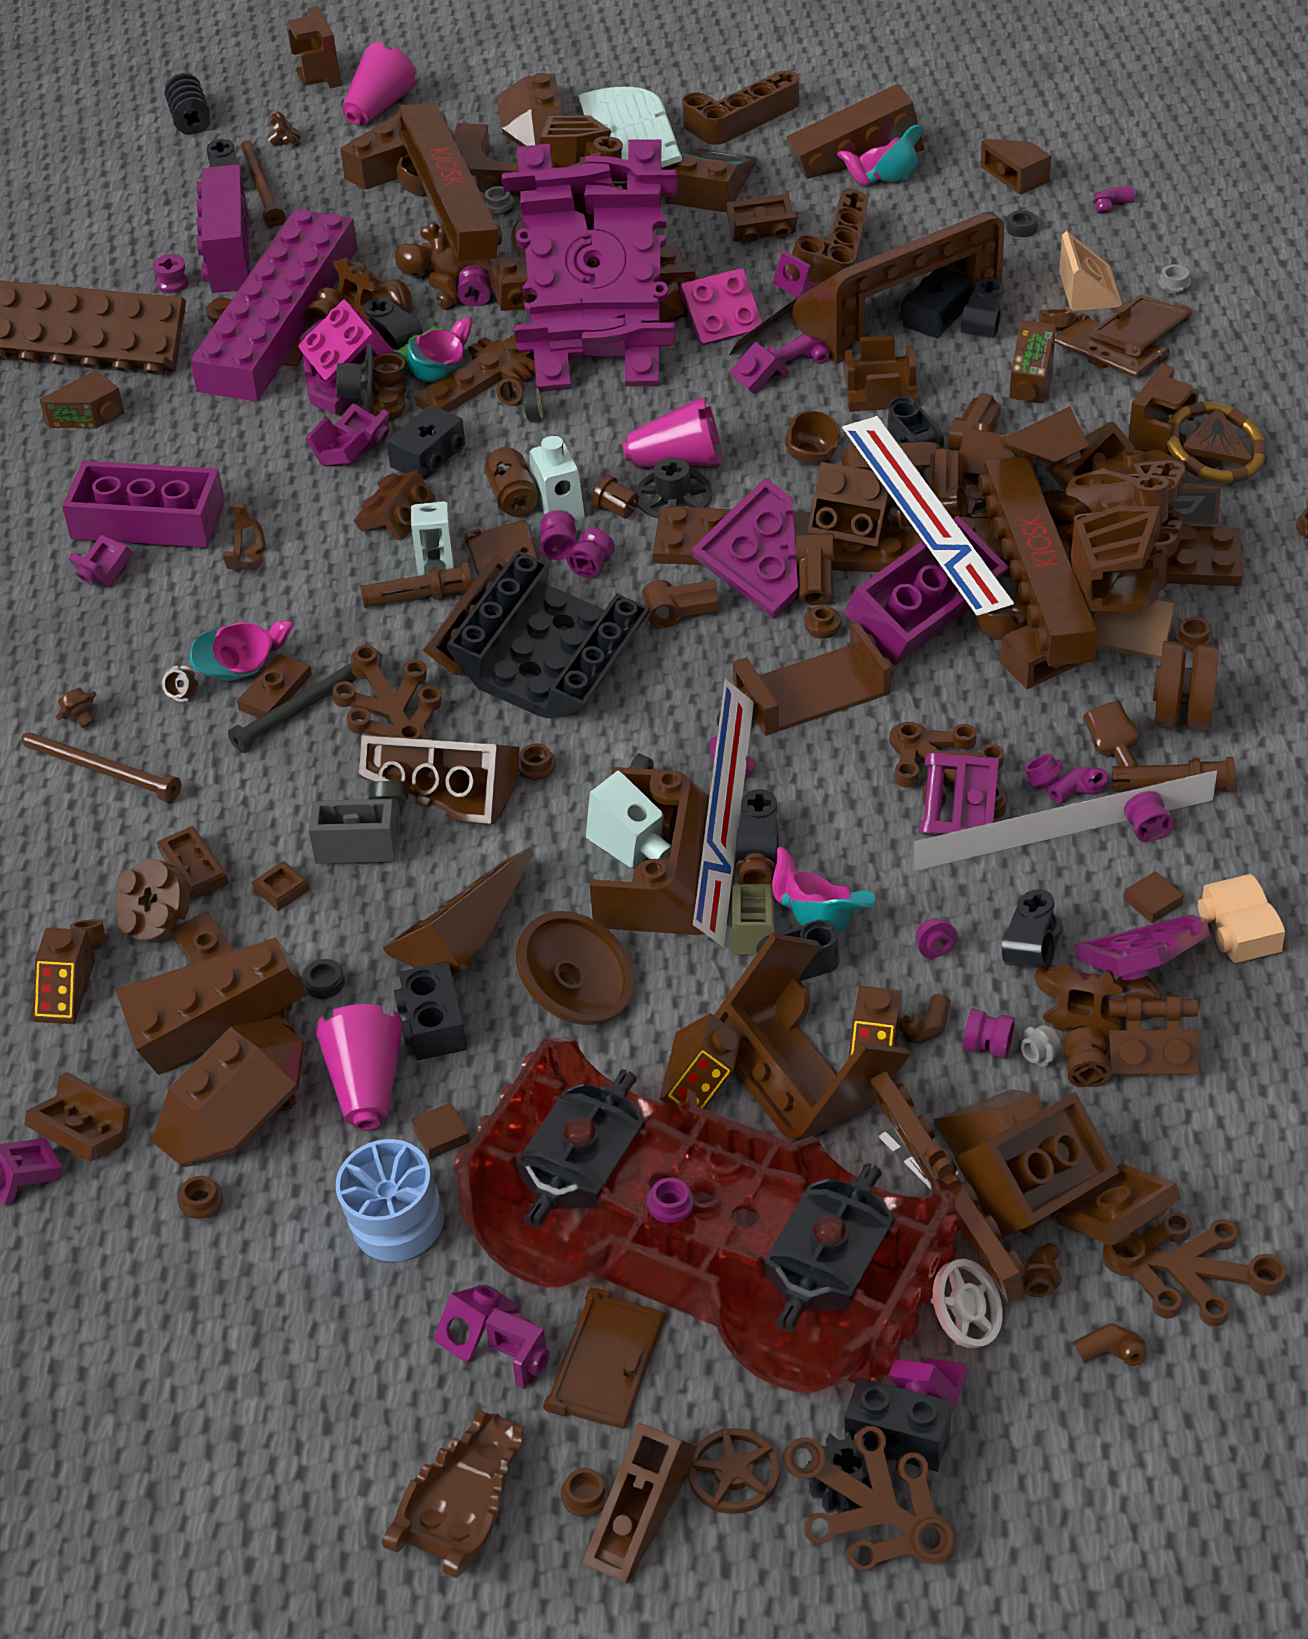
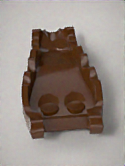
[382,1410,525,1578]

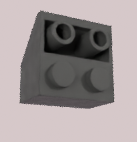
[309,798,401,864]

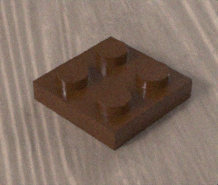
[1053,1164,1182,1246]

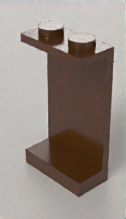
[733,621,894,736]

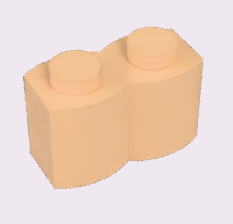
[1198,874,1285,963]

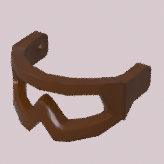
[223,503,266,569]

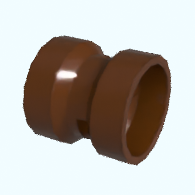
[303,287,344,328]
[372,353,406,396]
[1063,1027,1111,1087]

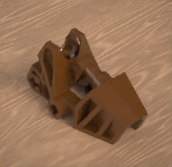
[536,115,627,230]
[1066,460,1185,613]

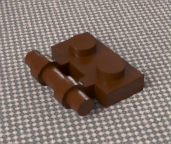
[1108,995,1198,1074]

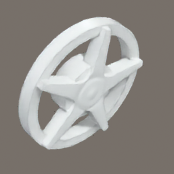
[931,1259,1003,1348]

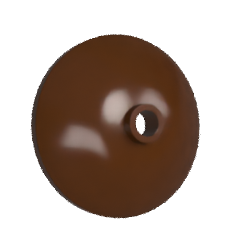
[516,911,634,1025]

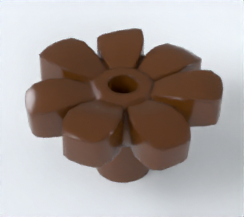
[267,111,301,146]

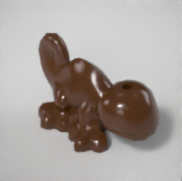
[395,223,488,278]
[333,258,412,320]
[1034,963,1161,1038]

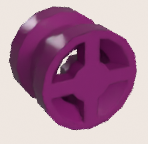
[153,254,189,293]
[458,265,491,307]
[1124,791,1174,842]

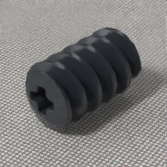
[164,73,210,135]

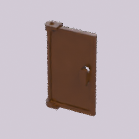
[1089,295,1192,357]
[1055,313,1170,378]
[464,520,539,576]
[543,1287,666,1429]

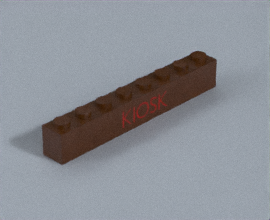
[399,103,502,262]
[978,456,1097,666]

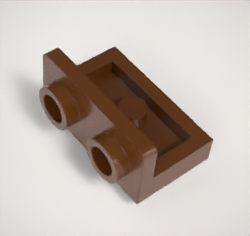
[726,193,798,243]
[353,470,435,540]
[25,1072,130,1162]

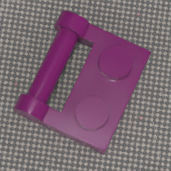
[919,753,999,836]

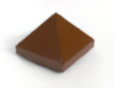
[659,282,684,323]

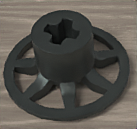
[336,344,373,413]
[636,457,712,519]

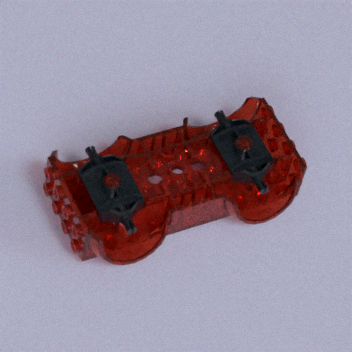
[453,1037,959,1392]

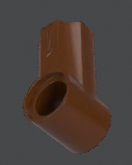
[948,393,1001,450]
[929,448,968,519]
[796,533,835,605]
[642,580,719,629]

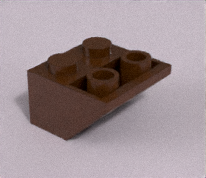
[807,462,894,547]

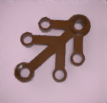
[333,645,441,740]
[889,722,1007,819]
[1102,1212,1287,1327]
[783,1426,956,1571]

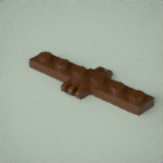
[415,334,536,412]
[870,1071,1026,1303]

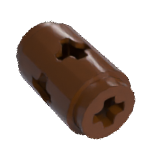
[485,447,539,517]

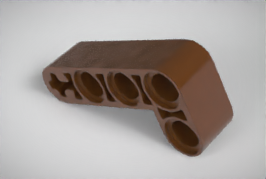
[682,71,800,145]
[788,189,868,284]

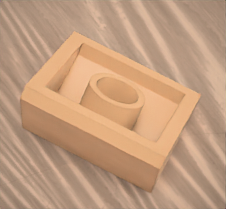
[1059,231,1122,311]

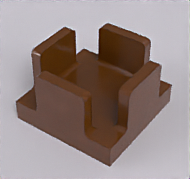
[287,6,341,88]
[843,335,918,412]
[1128,364,1199,457]

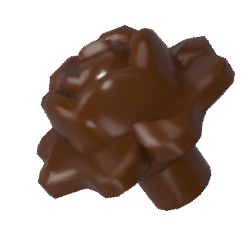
[56,687,97,728]

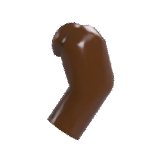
[429,271,459,310]
[900,994,951,1043]
[1073,1324,1147,1366]

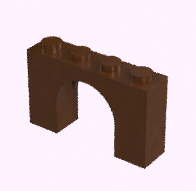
[454,123,536,195]

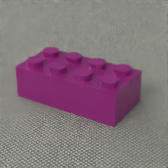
[196,164,250,293]
[62,461,225,547]
[843,516,1009,665]

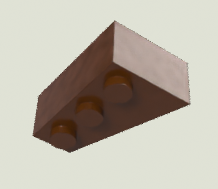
[340,112,450,190]

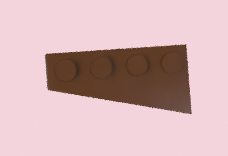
[786,84,925,179]
[115,938,309,1075]

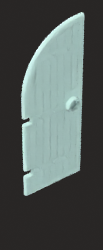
[578,87,682,167]

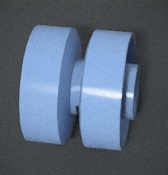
[336,1139,445,1262]

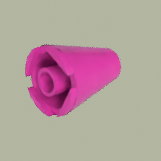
[342,42,417,125]
[623,397,722,467]
[316,1004,403,1131]

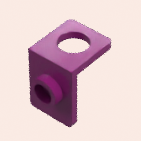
[772,252,816,297]
[434,1285,519,1362]

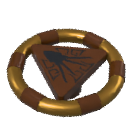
[1167,401,1266,484]

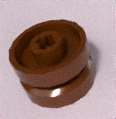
[1153,641,1219,731]

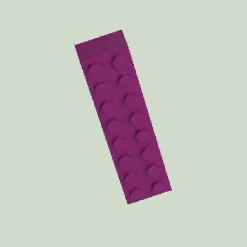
[190,209,358,402]

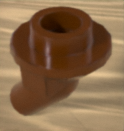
[1021,1243,1061,1297]

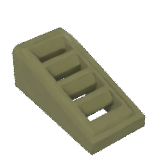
[732,884,774,955]

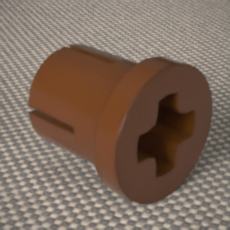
[592,475,639,519]

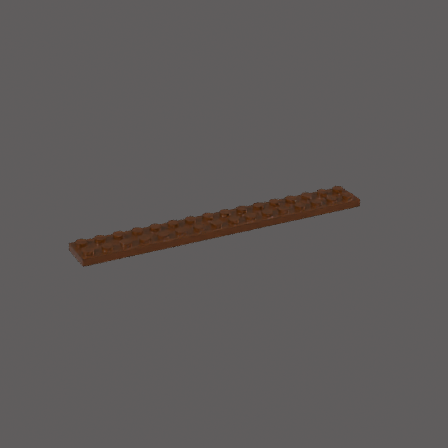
[652,506,1242,586]

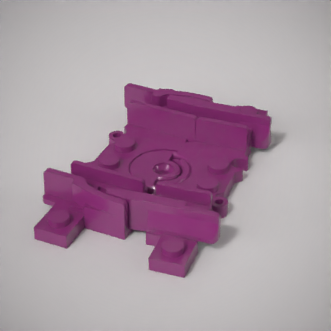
[502,139,678,392]

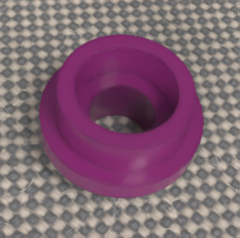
[1024,753,1063,789]
[916,918,957,959]
[647,1178,694,1223]

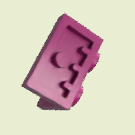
[679,268,762,345]
[298,299,396,383]

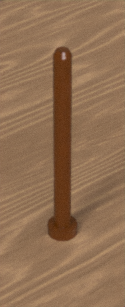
[241,140,286,227]
[21,732,182,803]

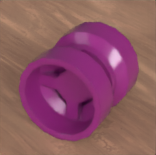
[540,510,577,560]
[567,528,615,578]
[963,1008,1015,1059]

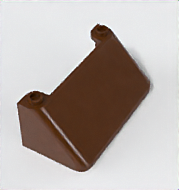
[792,211,1005,364]

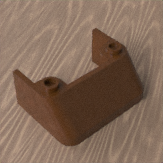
[589,767,710,935]
[714,933,911,1139]

